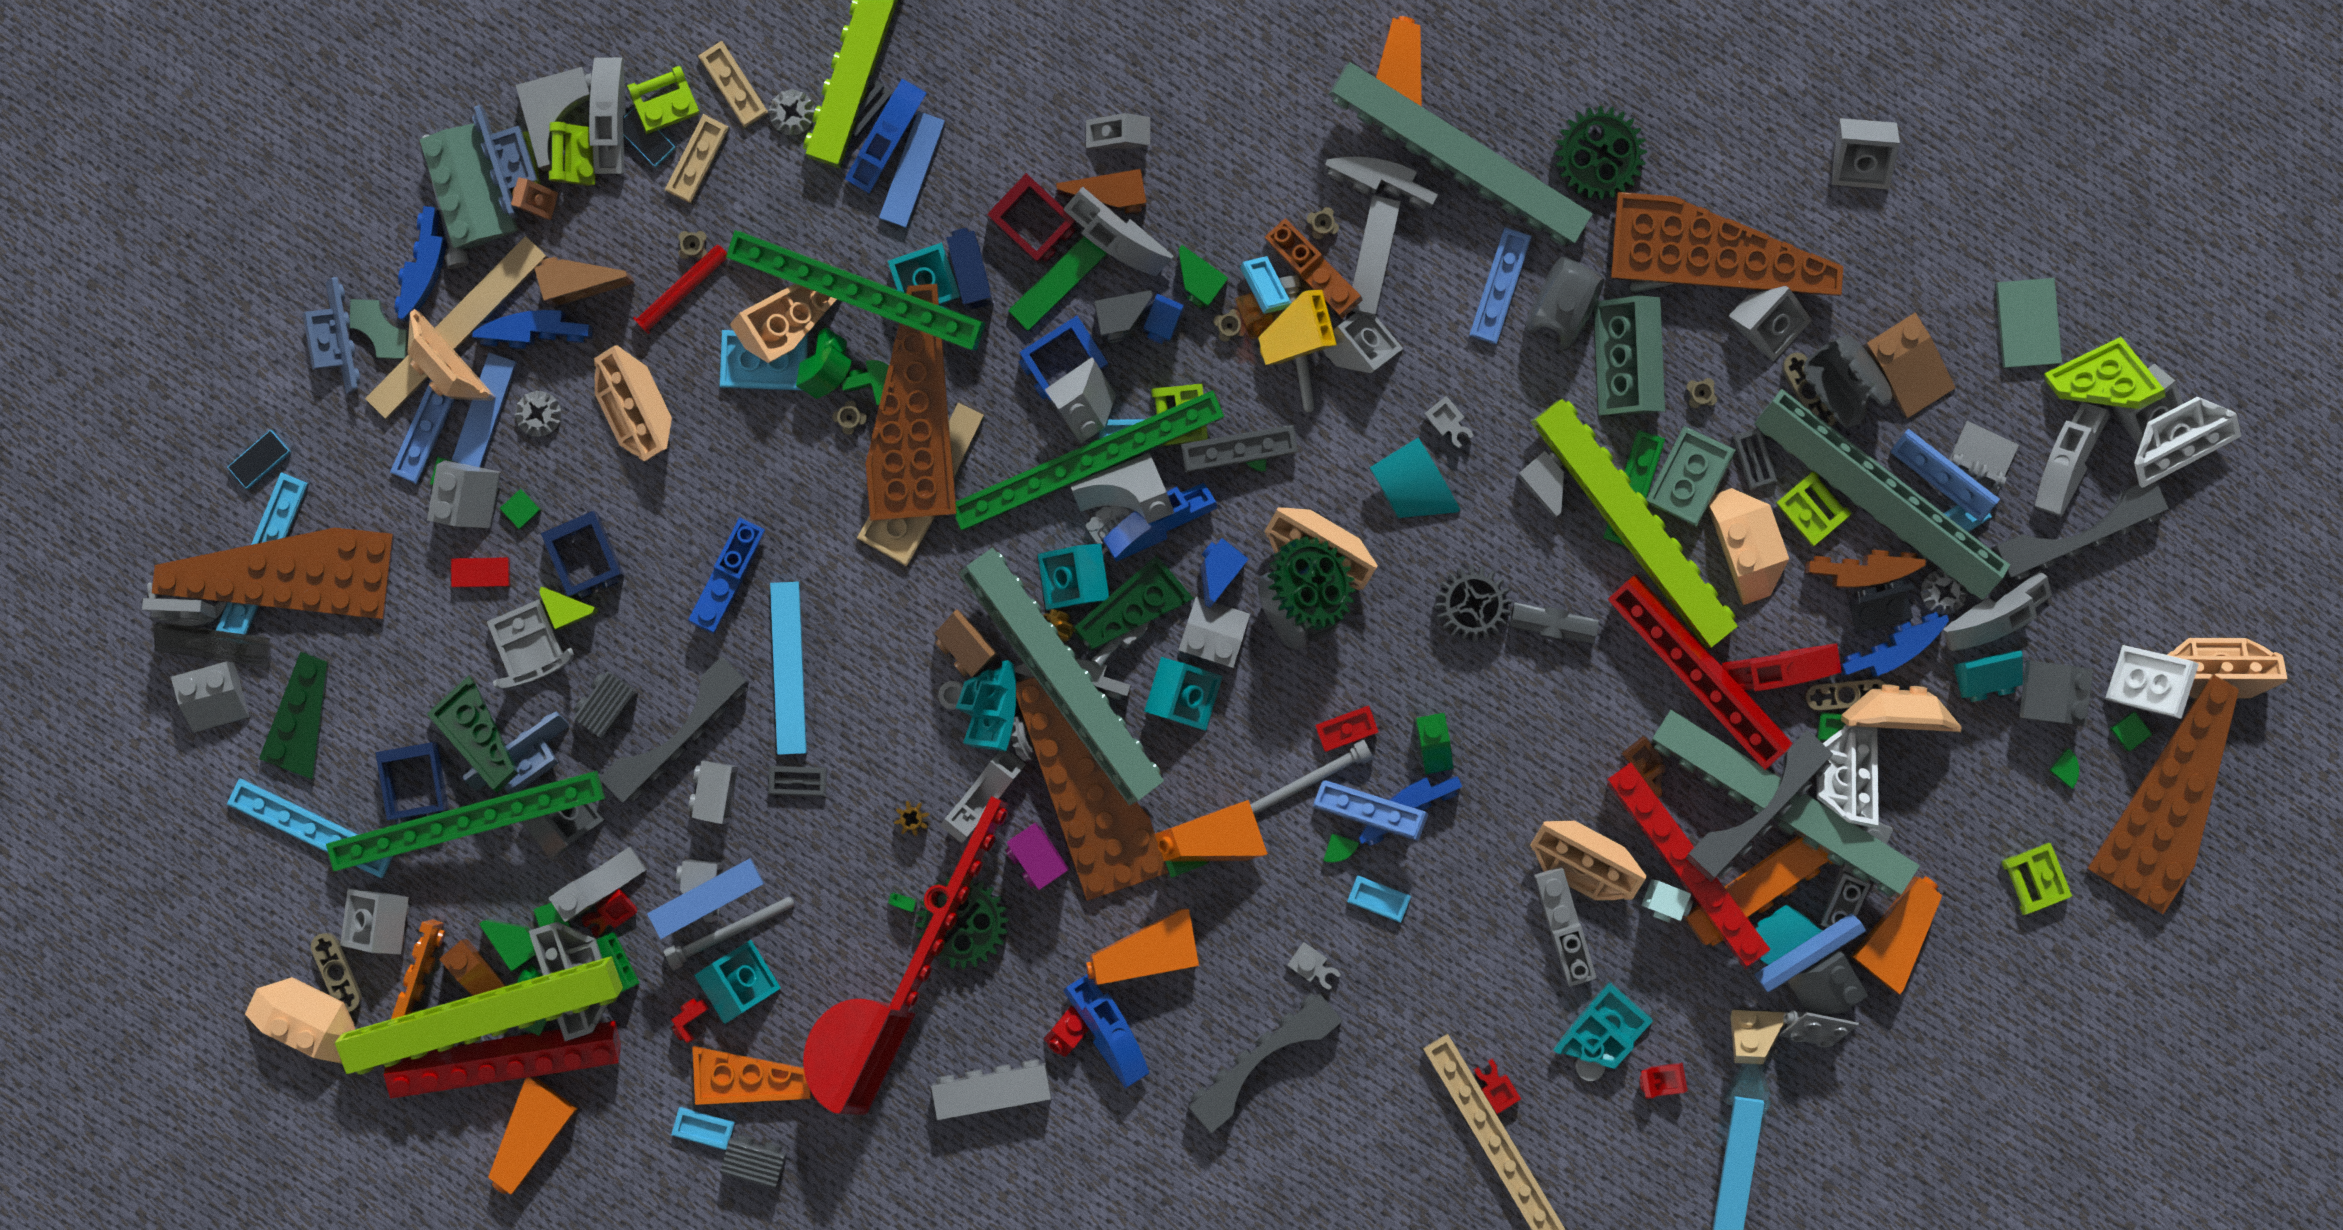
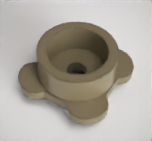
[1307,207,1339,240]
[678,231,707,259]
[1213,309,1246,342]
[1686,378,1717,409]
[832,400,867,435]

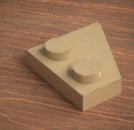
[1730,1010,1786,1064]

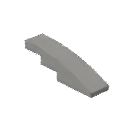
[1351,195,1401,317]

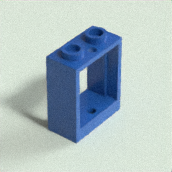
[1018,316,1108,402]

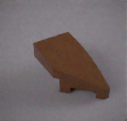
[1621,736,1666,798]

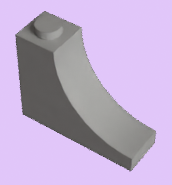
[516,67,592,171]
[1070,453,1174,523]
[549,846,647,922]

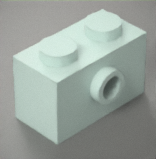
[1641,879,1693,923]

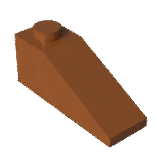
[1056,169,1147,215]
[439,939,507,996]

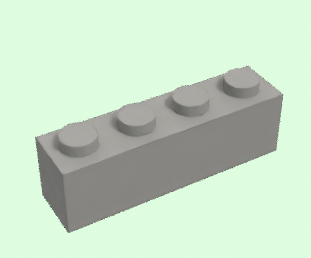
[931,1059,1052,1120]

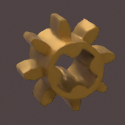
[1043,609,1073,642]
[894,801,930,836]

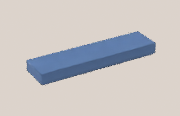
[879,111,945,229]
[1469,227,1532,345]
[452,353,517,468]
[390,380,455,484]
[1890,429,2000,522]
[1313,780,1428,841]
[647,858,765,939]
[1754,913,1866,992]

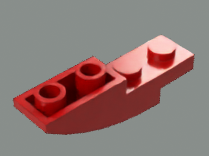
[1722,643,1842,691]

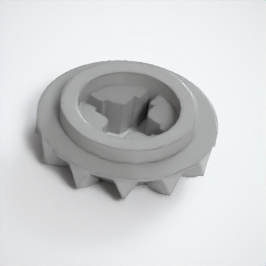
[769,89,815,135]
[515,391,561,437]
[1921,569,1968,615]
[1010,716,1035,761]

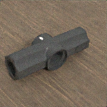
[1509,602,1599,644]

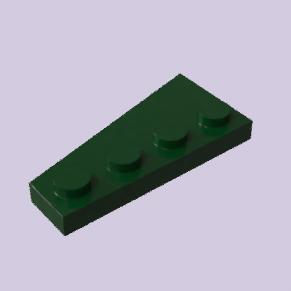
[1072,555,1194,651]
[259,652,329,779]
[427,675,519,793]

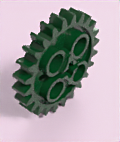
[1553,106,1647,199]
[1267,536,1355,631]
[915,877,1009,969]

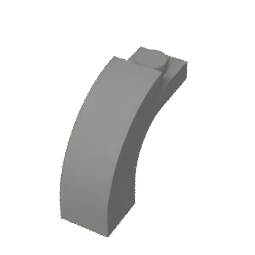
[940,750,1026,843]

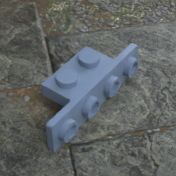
[472,105,538,219]
[302,277,360,394]
[463,711,569,794]

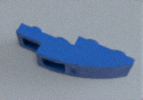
[845,78,927,193]
[394,206,447,322]
[472,310,593,349]
[1103,482,1217,562]
[688,517,765,634]
[1841,612,1949,677]
[1358,776,1462,846]
[1063,974,1149,1089]

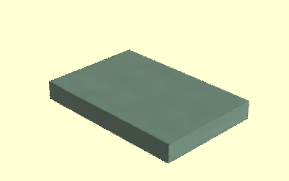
[1995,278,2062,368]
[1646,426,1736,528]

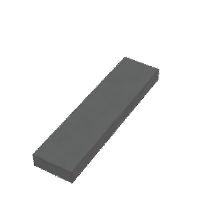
[1180,425,1298,473]

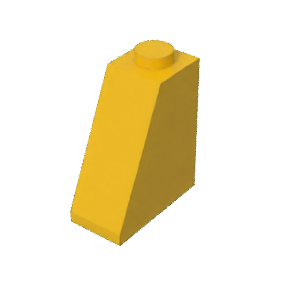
[1258,290,1337,365]

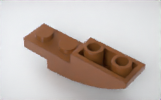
[1264,218,1363,319]
[1805,550,1926,588]

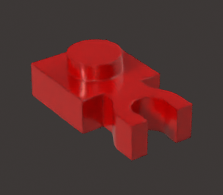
[582,889,637,937]
[1473,1058,1521,1114]

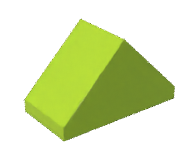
[539,587,598,630]

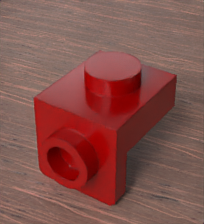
[671,998,709,1043]
[1043,1006,1089,1057]
[1640,1063,1688,1099]

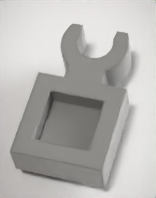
[1424,395,1473,449]
[1287,941,1340,989]

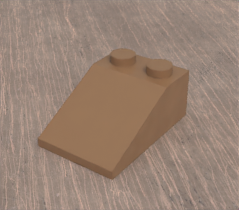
[534,257,635,307]
[1862,313,1956,418]
[934,609,999,677]

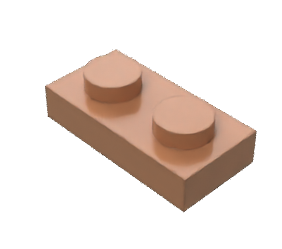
[511,177,558,220]

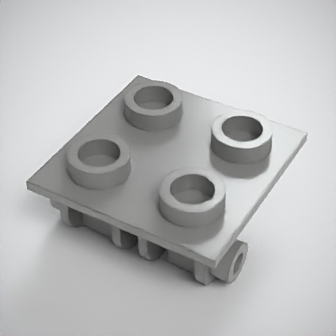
[1949,421,2019,496]
[1780,1010,1859,1047]

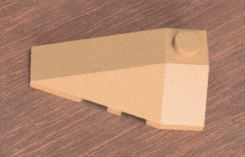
[730,284,837,363]

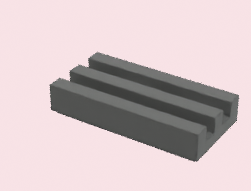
[851,75,893,138]
[1732,428,1778,491]
[768,766,827,796]

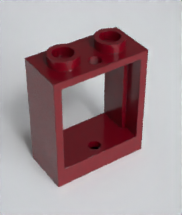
[987,173,1077,265]

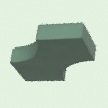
[350,299,408,359]

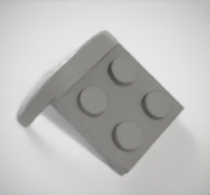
[142,582,227,627]
[487,599,574,689]

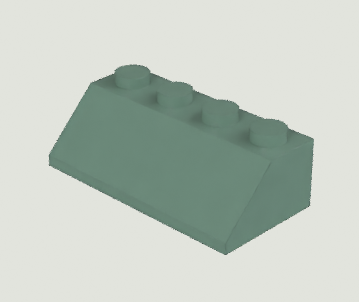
[420,124,518,249]
[1594,296,1665,416]

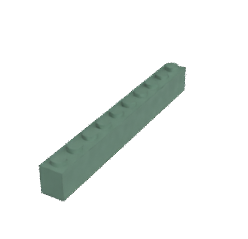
[1328,62,1592,246]
[1754,389,2010,600]
[958,547,1164,806]
[1651,710,1920,898]

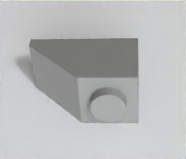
[1086,113,1150,149]
[1517,451,1564,518]

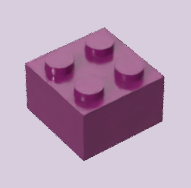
[1005,822,1069,890]

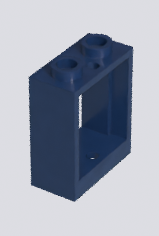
[946,228,994,311]
[541,511,624,600]
[375,742,449,824]

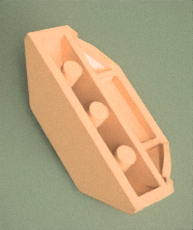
[408,309,495,401]
[594,345,672,461]
[1708,488,1789,605]
[1264,507,1378,590]
[2167,638,2287,698]
[1841,685,1961,732]
[1530,820,1646,901]
[245,977,355,1064]

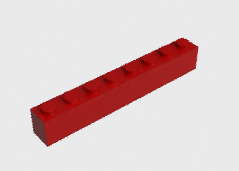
[1607,574,1793,770]
[1607,762,1771,970]
[383,1021,621,1099]

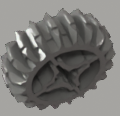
[1434,565,1512,643]

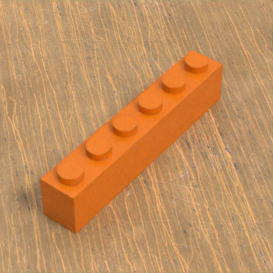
[1684,835,1833,946]

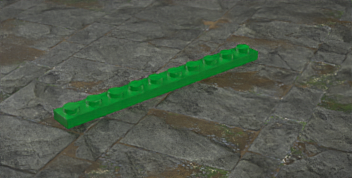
[726,230,986,351]
[955,390,1225,531]
[326,771,605,872]

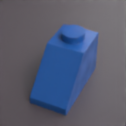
[1144,294,1184,344]
[1200,538,1249,609]

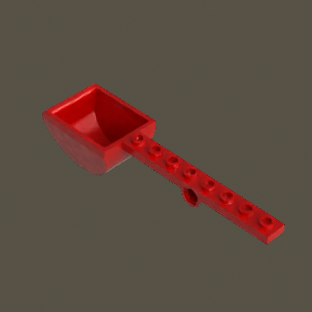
[803,796,1008,1115]

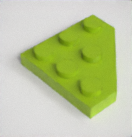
[2044,337,2166,409]

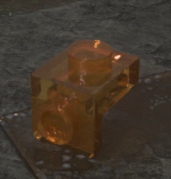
[1235,292,1274,339]

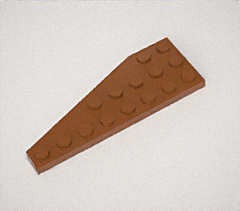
[1610,192,1844,296]
[865,284,957,521]
[152,527,394,619]
[2087,673,2239,914]
[1016,676,1168,901]

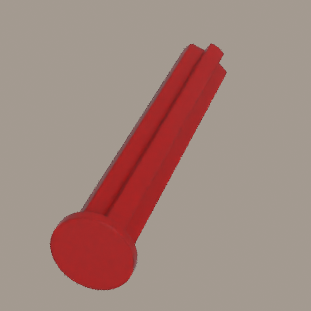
[633,245,727,335]

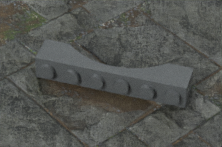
[1991,481,2169,581]
[599,657,749,803]
[1686,730,1833,882]
[1189,993,1343,1133]

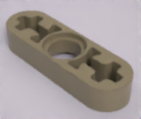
[1782,353,1836,426]
[1804,679,1886,710]
[311,933,362,1012]

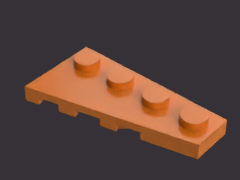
[391,919,445,1019]
[693,1046,811,1105]

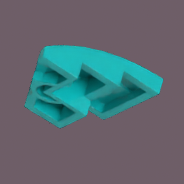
[1369,437,1461,518]
[956,660,1016,752]
[1755,905,1823,965]
[1553,982,1653,1069]

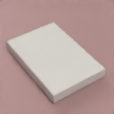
[2105,645,2199,719]

